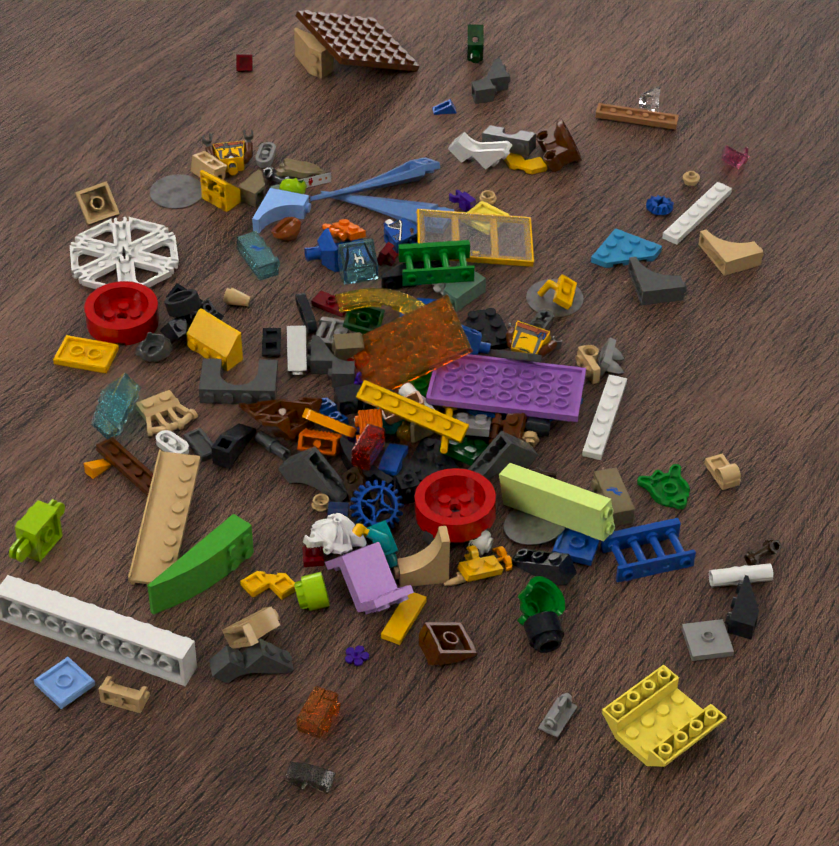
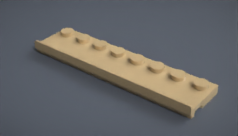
[128,449,201,587]

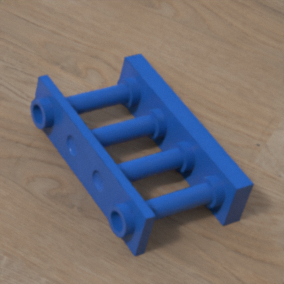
[601,518,696,583]

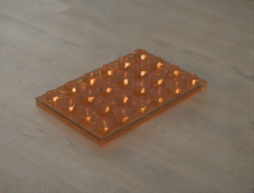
[353,294,473,390]

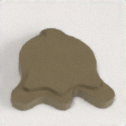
[276,158,325,179]

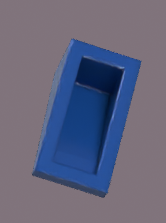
[432,99,457,115]

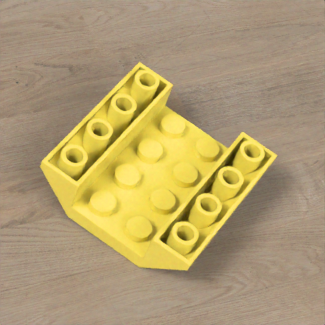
[602,665,727,767]

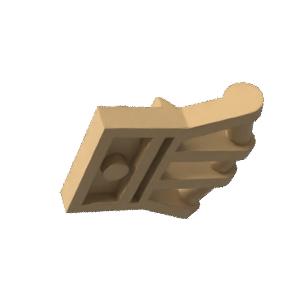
[135,390,198,437]

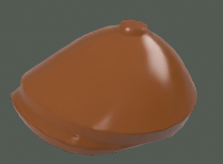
[270,217,301,241]

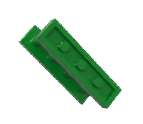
[398,240,475,286]

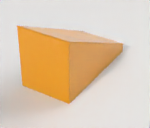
[84,459,112,479]

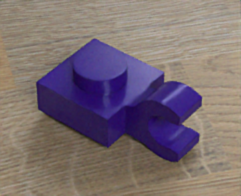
[449,190,476,212]

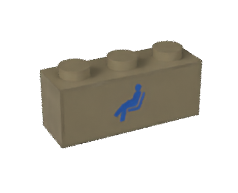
[591,467,635,526]

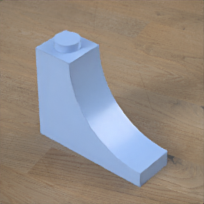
[252,188,311,233]

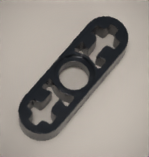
[295,293,317,333]

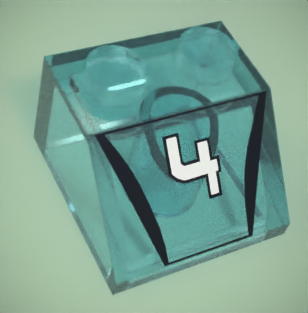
[338,238,378,285]

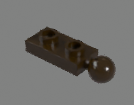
[341,465,372,520]

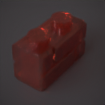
[351,424,385,470]

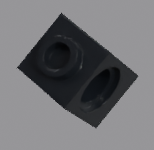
[395,471,420,505]

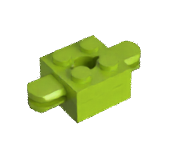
[9,499,65,562]

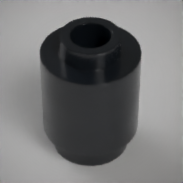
[524,416,551,438]

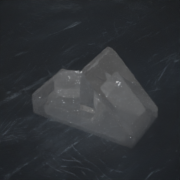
[639,87,661,112]

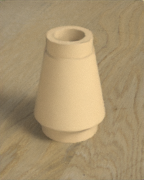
[223,288,251,307]

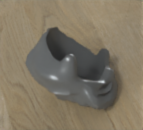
[135,332,173,362]

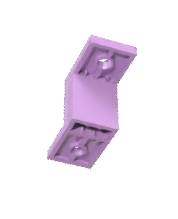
[325,542,414,614]

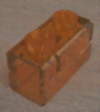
[296,686,341,738]

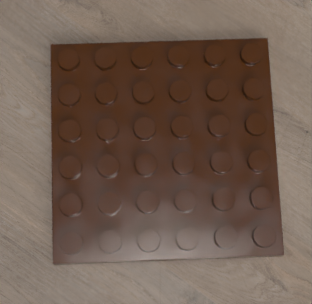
[295,10,419,71]

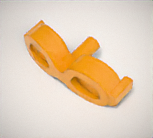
[492,546,512,572]

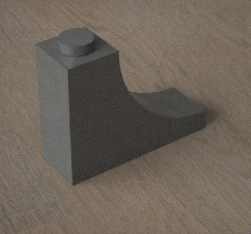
[628,257,687,305]
[468,431,538,479]
[278,446,348,502]

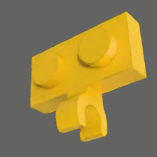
[457,545,504,582]

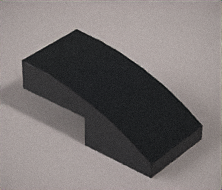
[262,328,281,357]

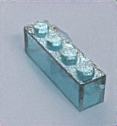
[91,373,141,440]

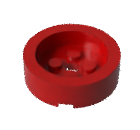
[84,281,159,346]
[415,468,496,542]

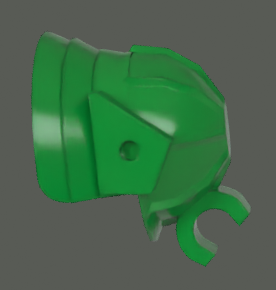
[517,576,565,626]

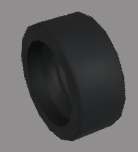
[164,289,202,317]

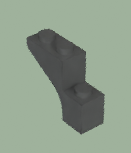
[471,58,511,104]
[307,335,355,387]
[209,639,294,683]

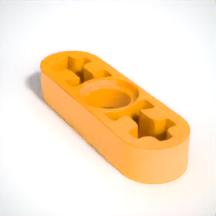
[302,408,357,438]

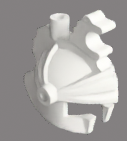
[303,513,366,555]

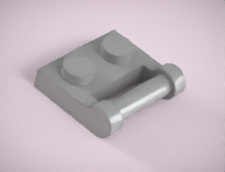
[310,317,350,349]

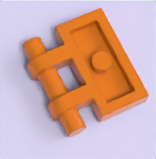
[322,219,366,241]

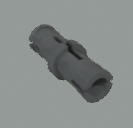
[255,431,291,460]

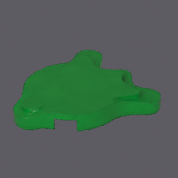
[637,464,690,509]

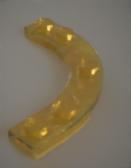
[335,288,449,351]

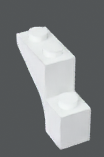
[448,132,513,170]

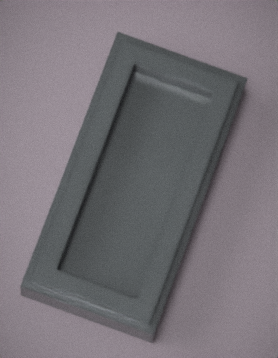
[183,428,214,462]

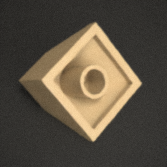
[75,181,120,225]

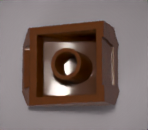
[419,622,478,665]

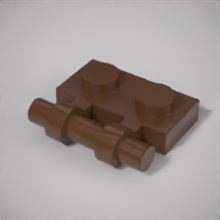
[487,413,527,445]

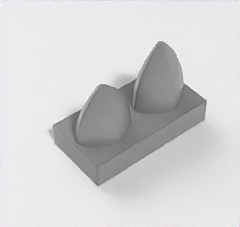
[598,337,624,376]

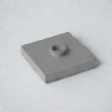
[682,619,734,661]

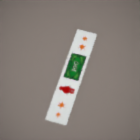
[271,172,331,189]

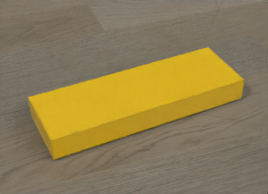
[381,592,427,645]

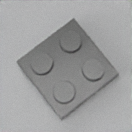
[453,413,491,437]

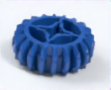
[349,480,404,529]

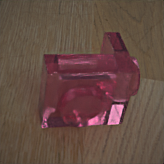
[721,145,749,169]

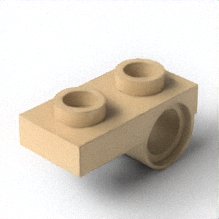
[575,345,601,384]
[704,453,741,490]

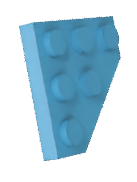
[591,228,662,268]

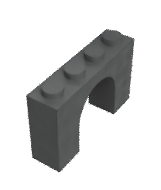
[199,358,279,404]

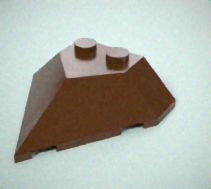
[238,396,322,440]

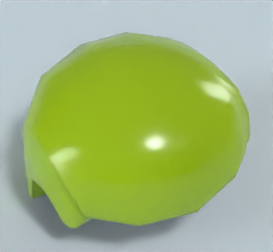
[279,178,307,194]

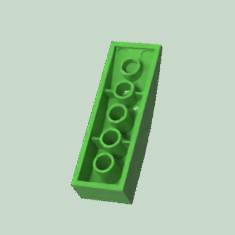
[147,514,254,614]

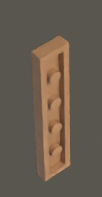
[595,103,679,130]

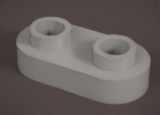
[255,142,276,168]

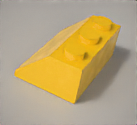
[187,309,243,371]

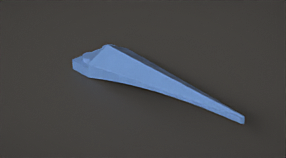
[310,157,440,201]
[320,191,454,235]

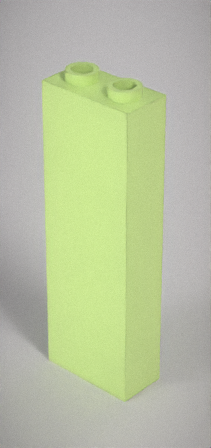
[499,463,615,541]

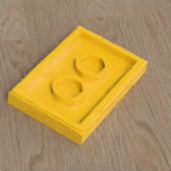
[53,335,119,373]

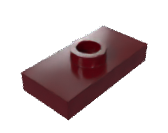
[311,291,349,317]

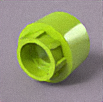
[294,572,330,611]

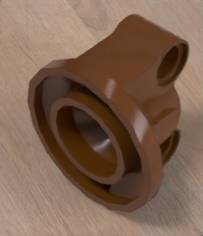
[536,118,582,172]

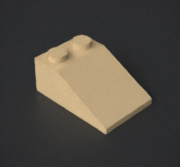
[294,28,334,79]

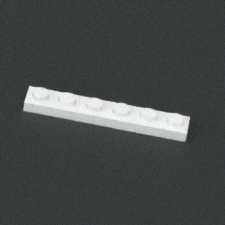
[662,182,732,245]
[582,375,627,460]

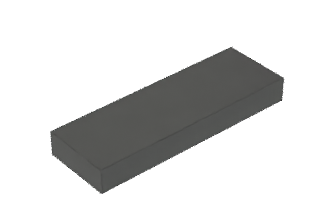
[489,349,542,362]

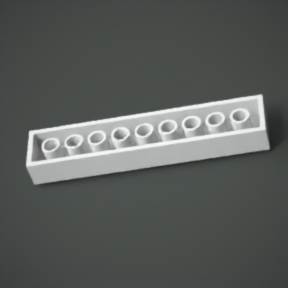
[0,575,197,686]

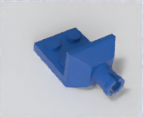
[304,228,372,272]

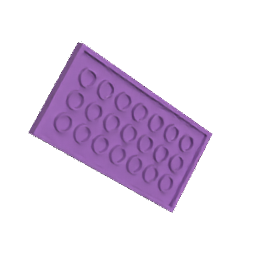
[426,351,586,422]

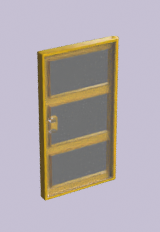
[416,209,534,267]

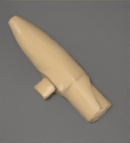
[444,572,467,586]

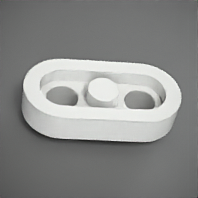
[156,430,189,454]

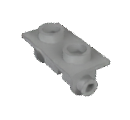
[538,693,577,737]

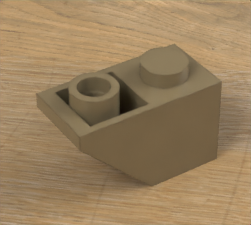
[238,169,266,207]

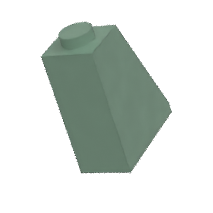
[443,262,486,312]

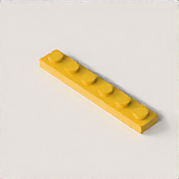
[356,380,469,443]

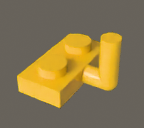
[537,274,577,310]

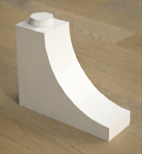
[287,326,307,375]

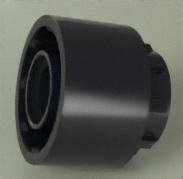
[523,611,564,653]

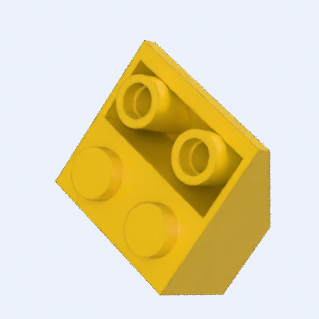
[200,170,241,212]

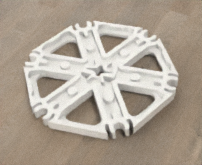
[70,217,179,289]

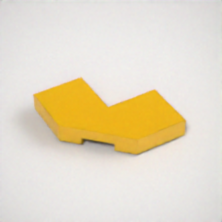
[504,153,547,175]
[240,571,296,600]

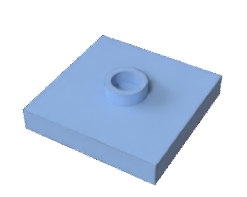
[34,657,95,709]

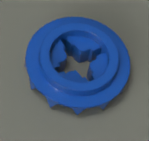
[646,195,674,215]

